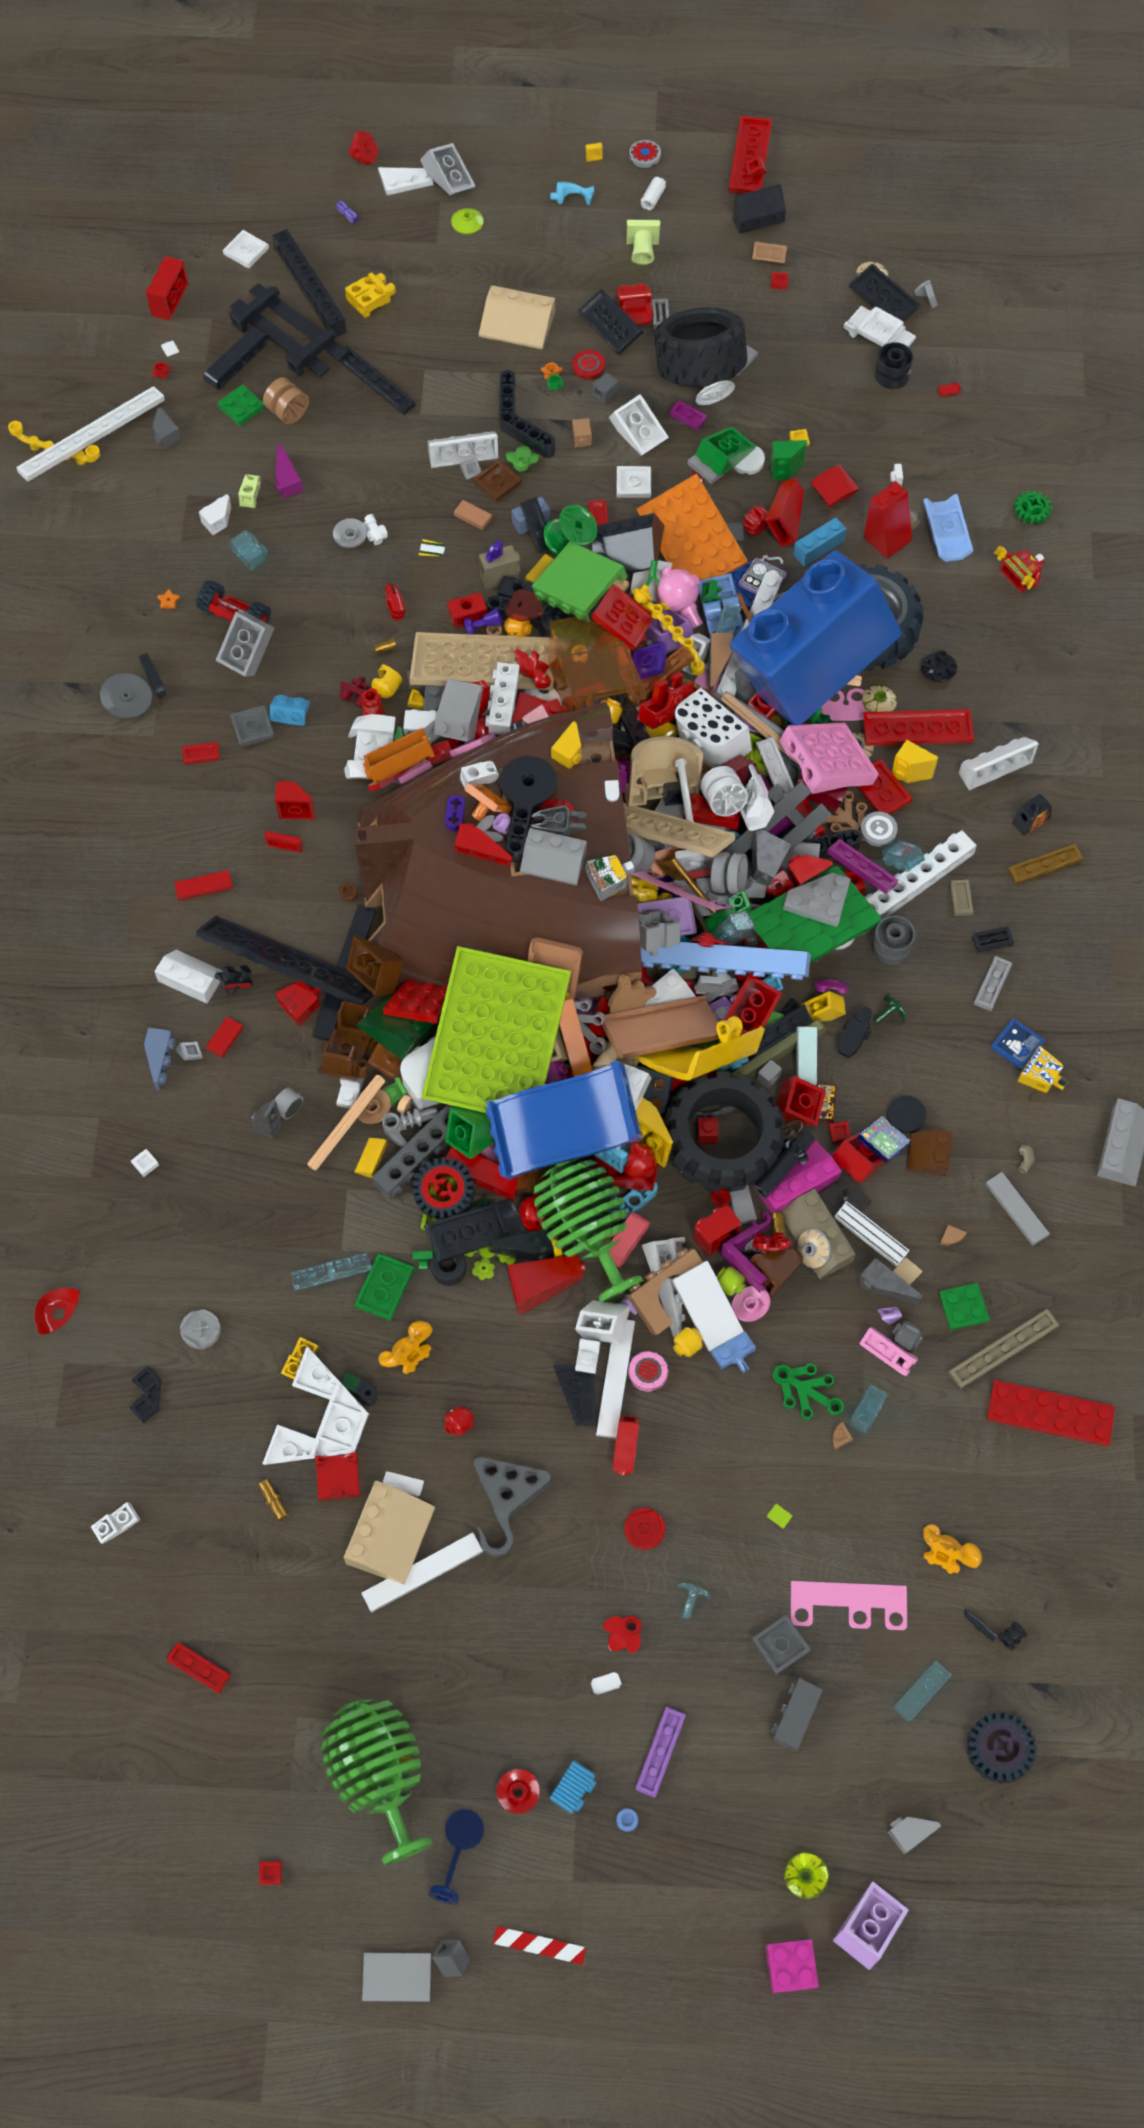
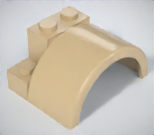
[625,736,703,807]

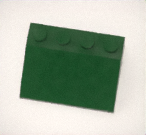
[357,987,439,1060]

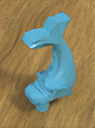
[550,182,594,206]

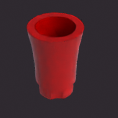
[361,688,386,716]

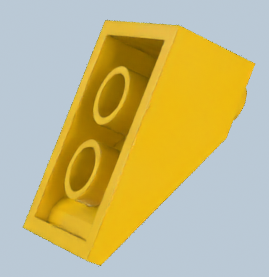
[636,1098,673,1168]

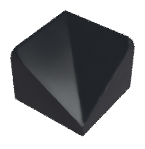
[663,781,683,806]

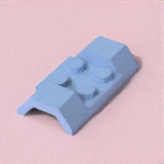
[923,494,973,562]

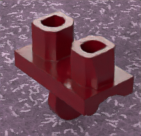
[339,676,369,708]

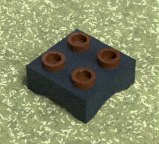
[635,1066,674,1114]

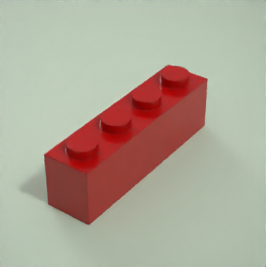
[446,1147,519,1202]

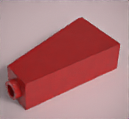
[765,478,804,547]

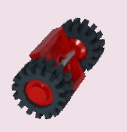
[196,580,271,624]

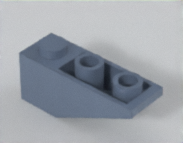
[144,1027,175,1090]

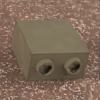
[479,545,521,591]

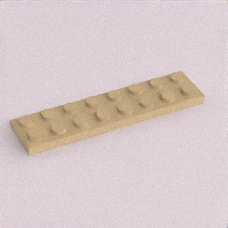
[623,803,735,857]

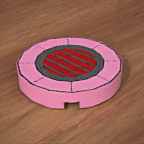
[628,1351,669,1392]

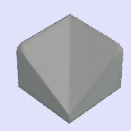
[757,1060,781,1089]

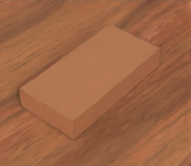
[454,500,492,530]

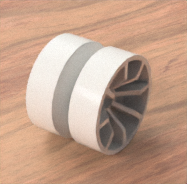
[700,766,748,816]

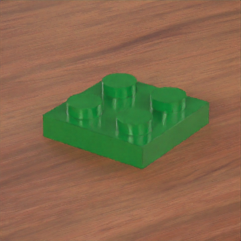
[217,384,265,427]
[938,1283,990,1331]

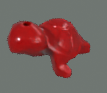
[514,649,551,689]

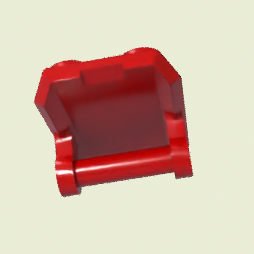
[616,283,654,325]

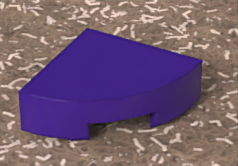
[486,540,503,563]

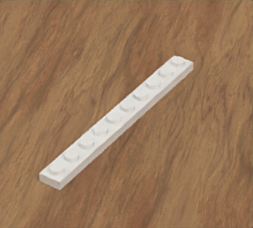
[17,386,165,481]

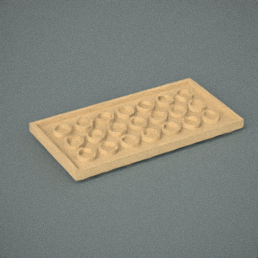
[410,632,557,690]

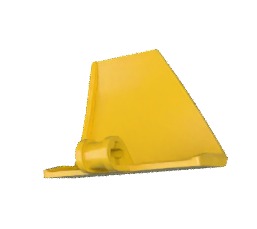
[633,1016,765,1080]

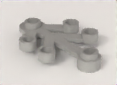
[558,998,607,1054]

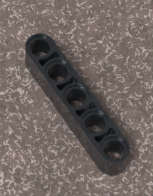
[204,326,270,389]

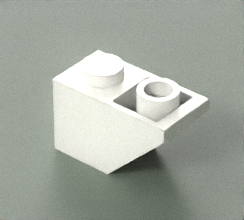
[199,494,231,535]

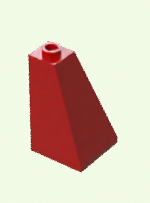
[508,1255,586,1315]

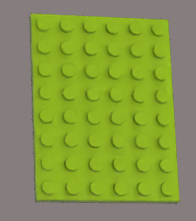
[421,946,572,1113]

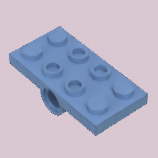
[698,573,744,639]

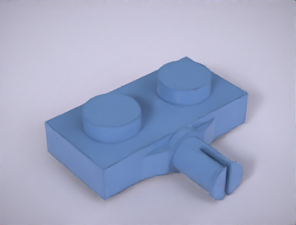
[711,1331,756,1373]

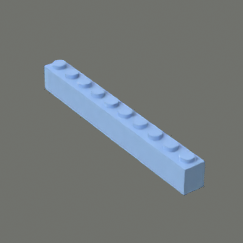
[641,942,811,980]

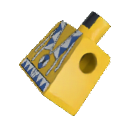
[1018,1046,1068,1093]

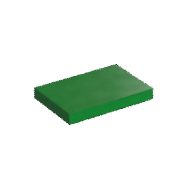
[354,1253,415,1322]

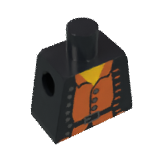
[1012,794,1052,836]

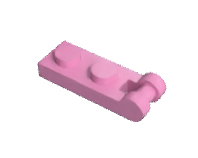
[859,1327,918,1376]

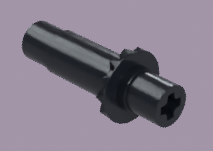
[753,1129,815,1198]

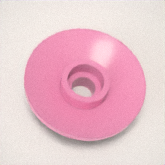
[732,1286,771,1322]

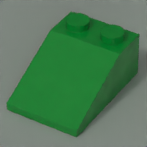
[695,426,756,475]

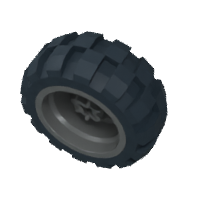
[858,564,924,671]

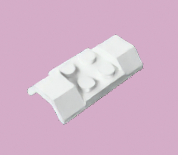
[740,764,775,831]

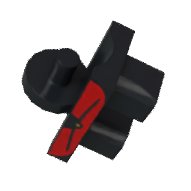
[214,965,253,995]

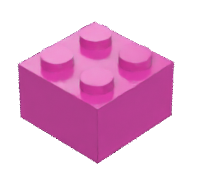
[765,1939,819,1994]

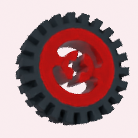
[412,1157,475,1220]

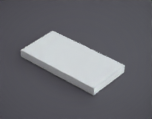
[672,1261,744,1351]

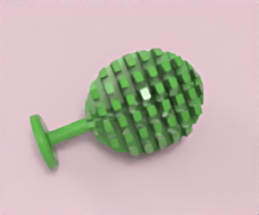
[534,1158,643,1302]
[321,1700,434,1866]

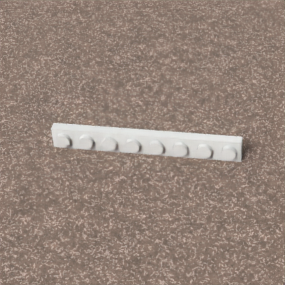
[717,572,783,696]

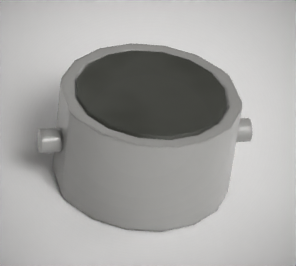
[275,1087,304,1120]

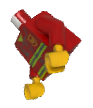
[994,546,1045,593]

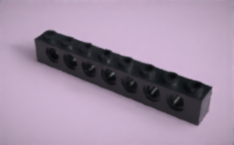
[272,229,347,336]

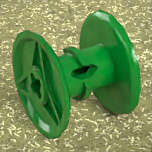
[544,505,597,556]

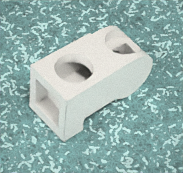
[460,761,499,792]

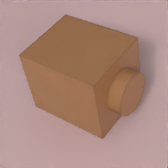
[572,418,592,447]

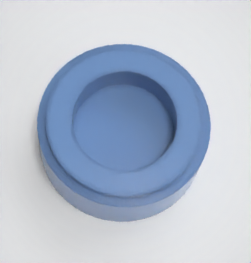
[616,1808,638,1832]

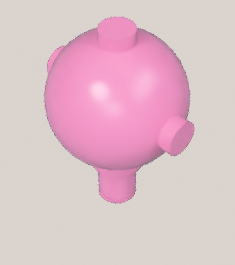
[656,566,703,629]

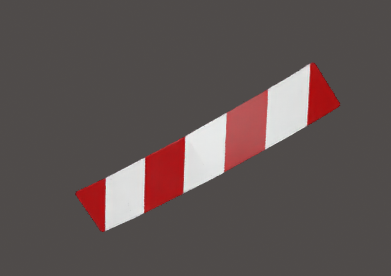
[493,1926,586,1965]

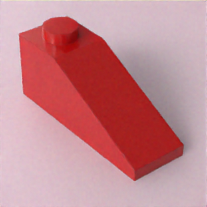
[454,823,512,866]

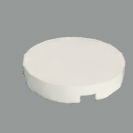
[734,446,765,475]

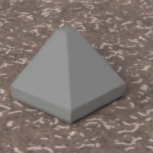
[459,458,481,480]
[176,1041,203,1060]

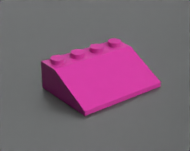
[751,1140,842,1214]

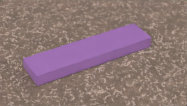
[635,1707,686,1798]

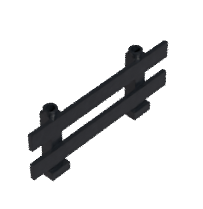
[229,283,349,377]

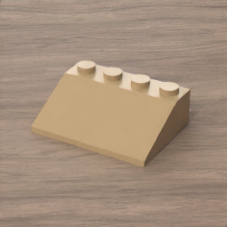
[479,285,555,350]
[344,1481,435,1585]

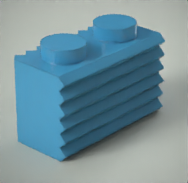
[550,1760,597,1815]

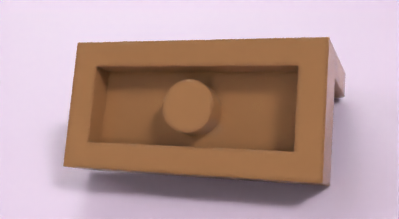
[752,241,788,263]

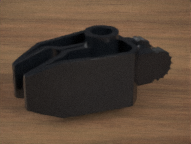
[839,1007,872,1059]

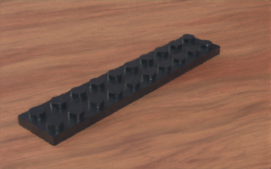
[196,916,374,1005]

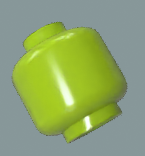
[716,1267,746,1296]

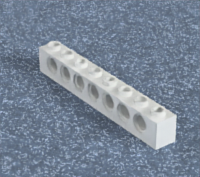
[862,831,977,935]

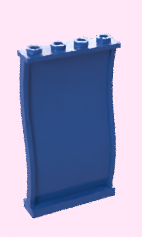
[486,1061,643,1180]

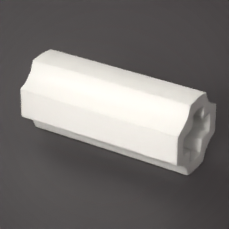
[641,177,666,211]

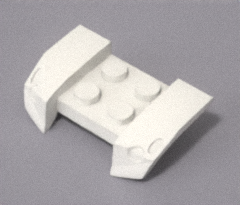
[843,306,916,347]
[344,714,395,779]

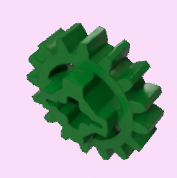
[1013,490,1052,525]

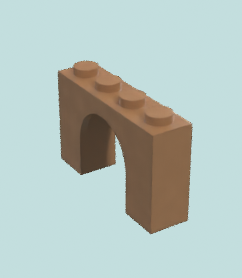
[625,1248,703,1335]

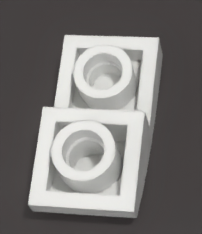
[91,1502,140,1544]

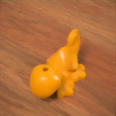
[378,1321,433,1374]
[923,1524,982,1574]

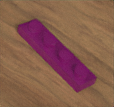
[827,839,899,894]

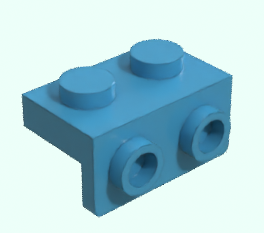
[270,695,310,726]

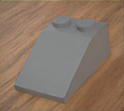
[420,143,476,195]
[433,679,483,742]

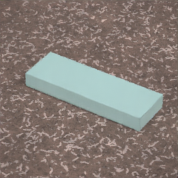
[796,1027,817,1085]

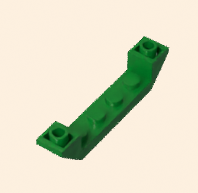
[705,890,752,938]

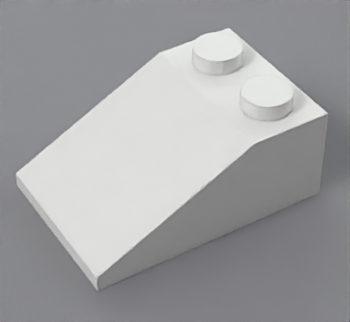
[609,394,669,456]

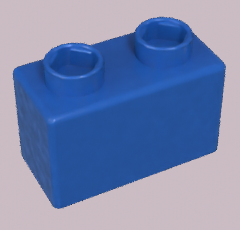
[730,550,902,725]

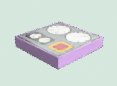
[738,558,786,595]

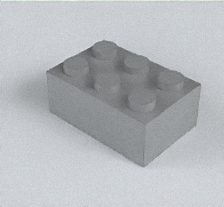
[216,612,274,677]

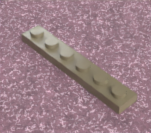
[949,1309,1059,1390]

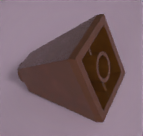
[750,1248,803,1301]

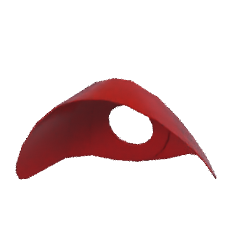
[34,1288,80,1335]

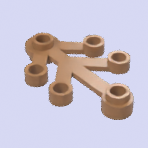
[816,791,867,841]

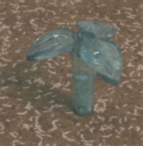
[676,1583,711,1619]

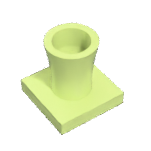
[627,220,660,265]

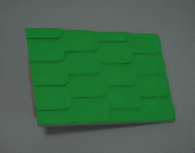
[744,866,882,963]

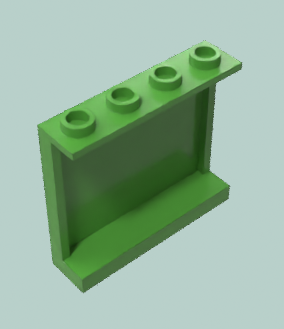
[532,542,627,622]

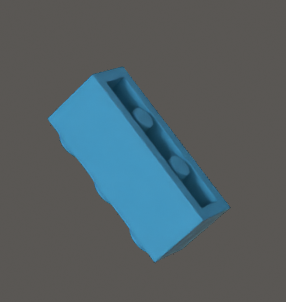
[793,517,847,567]

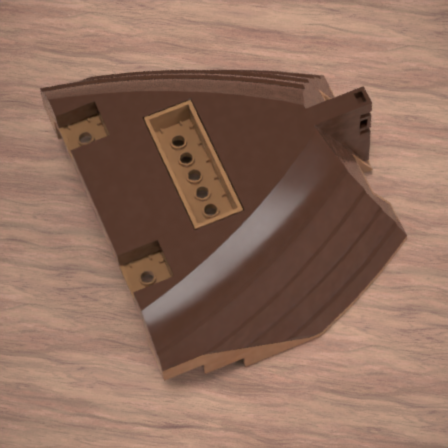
[354,701,642,999]

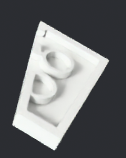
[378,167,433,195]

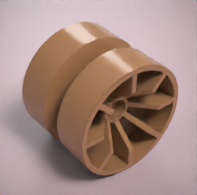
[263,377,309,424]

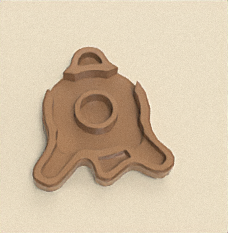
[608,974,657,1014]

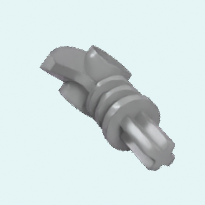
[382,1107,438,1147]

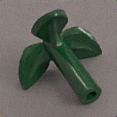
[873,994,906,1024]

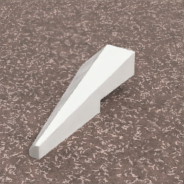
[642,1237,685,1337]

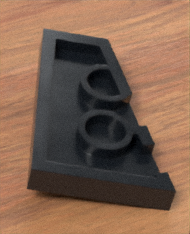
[553,1364,596,1426]

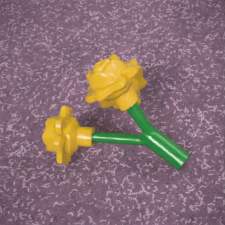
[632,560,671,611]

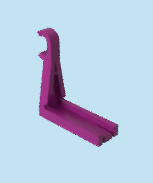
[721,1212,771,1293]

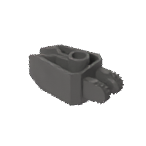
[531,805,587,837]

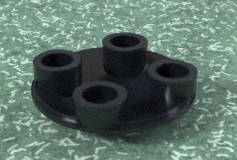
[922,650,958,682]

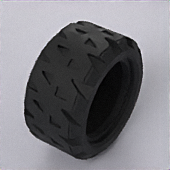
[654,307,748,387]

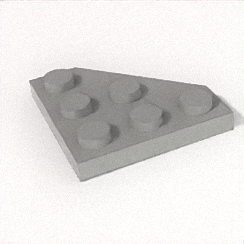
[783,873,851,927]

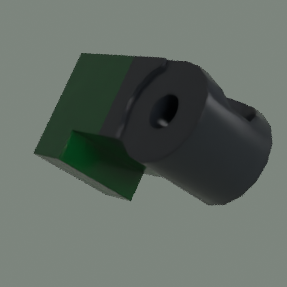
[342,1372,378,1406]

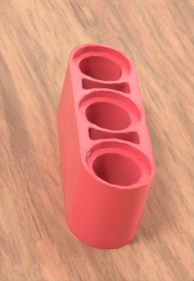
[609,1211,650,1268]

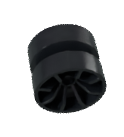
[875,342,913,389]

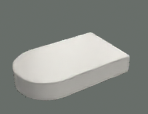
[605,780,619,802]

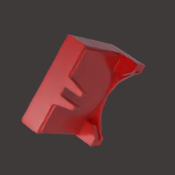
[315,1452,360,1501]

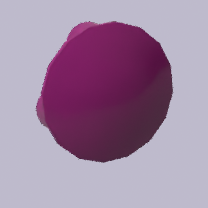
[813,979,851,993]

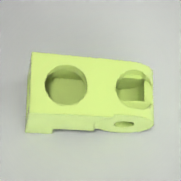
[238,474,261,508]

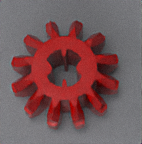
[742,506,768,537]

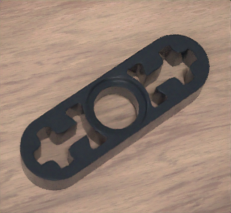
[138,653,167,698]

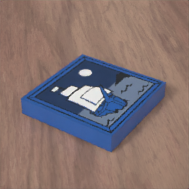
[991,1019,1045,1070]

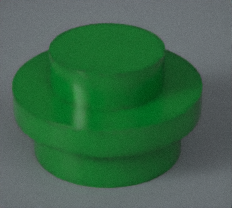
[547,374,563,391]

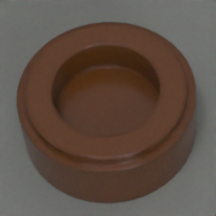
[339,883,358,902]

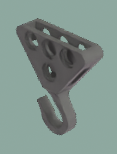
[474,1457,551,1557]

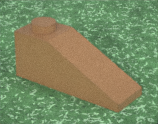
[709,633,733,689]

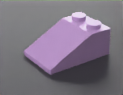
[833,1881,908,1970]

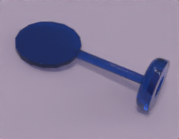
[428,1809,484,1905]

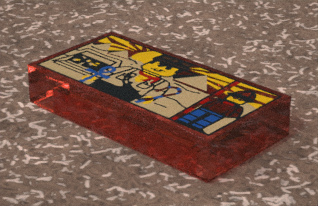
[817,1083,836,1123]

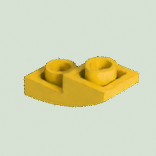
[281,1337,319,1379]

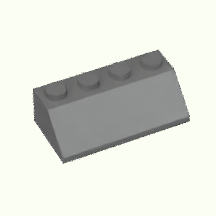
[1097,1098,1144,1187]

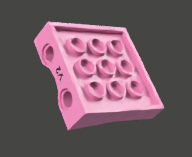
[779,723,879,794]

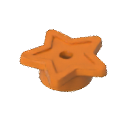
[541,362,563,380]
[157,589,180,609]

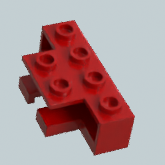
[637,672,699,730]

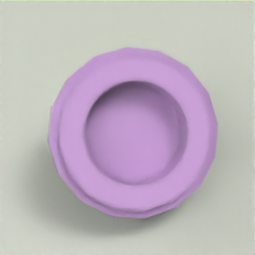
[493,813,511,835]

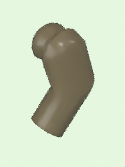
[1018,1145,1035,1174]

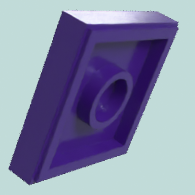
[630,641,668,682]

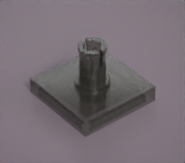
[819,1173,872,1228]

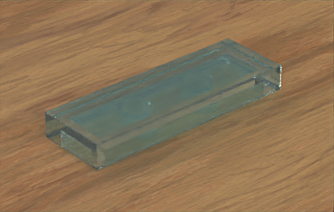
[893,1661,952,1723]

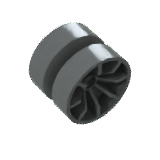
[872,915,915,965]

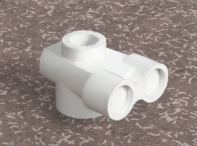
[364,514,387,545]

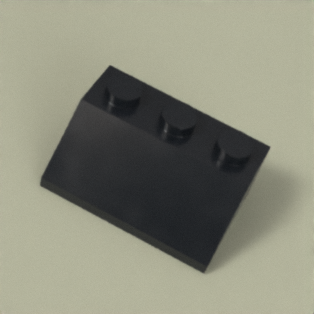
[733,184,786,234]

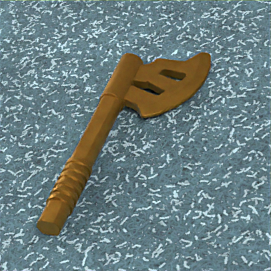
[657,857,718,915]

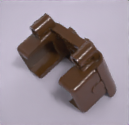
[317,1001,376,1081]

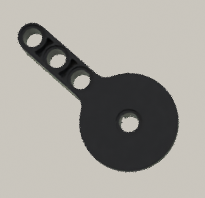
[487,595,590,647]
[499,756,557,863]

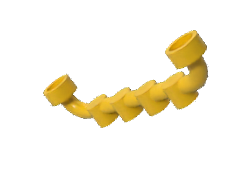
[8,421,100,465]
[641,602,705,675]

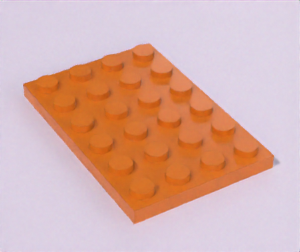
[636,474,748,580]

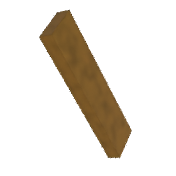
[1008,844,1083,885]

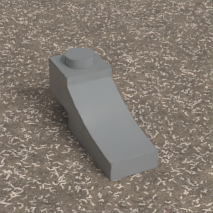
[707,875,766,904]

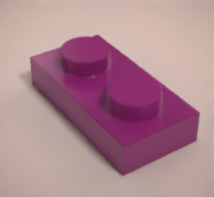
[670,400,707,431]

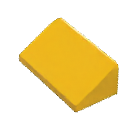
[355,1138,387,1178]

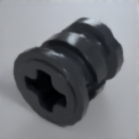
[998,1622,1027,1651]

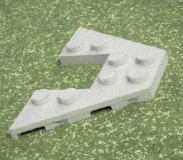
[263,1347,369,1465]

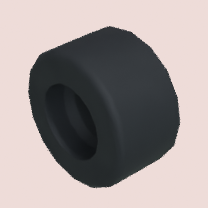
[430,1254,467,1286]

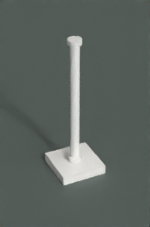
[675,759,715,872]

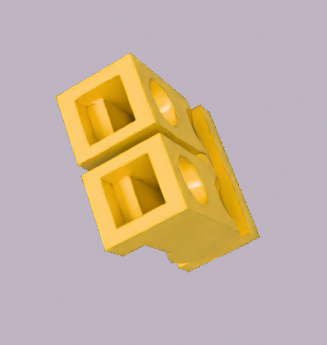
[345,272,396,319]

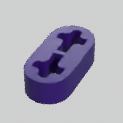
[445,795,465,832]

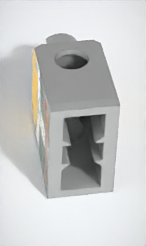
[585,855,635,901]

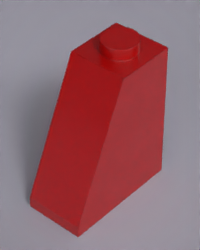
[612,1415,640,1475]

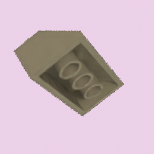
[781,1189,856,1280]

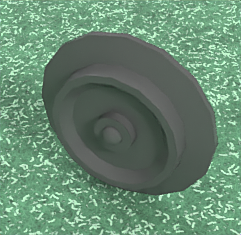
[100,673,152,719]

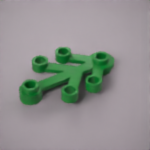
[773,1363,844,1421]

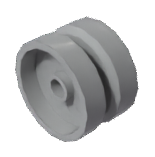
[711,852,748,894]

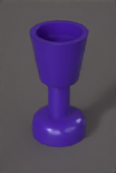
[464,608,503,635]

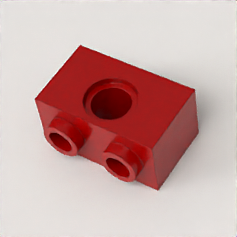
[447,592,487,629]

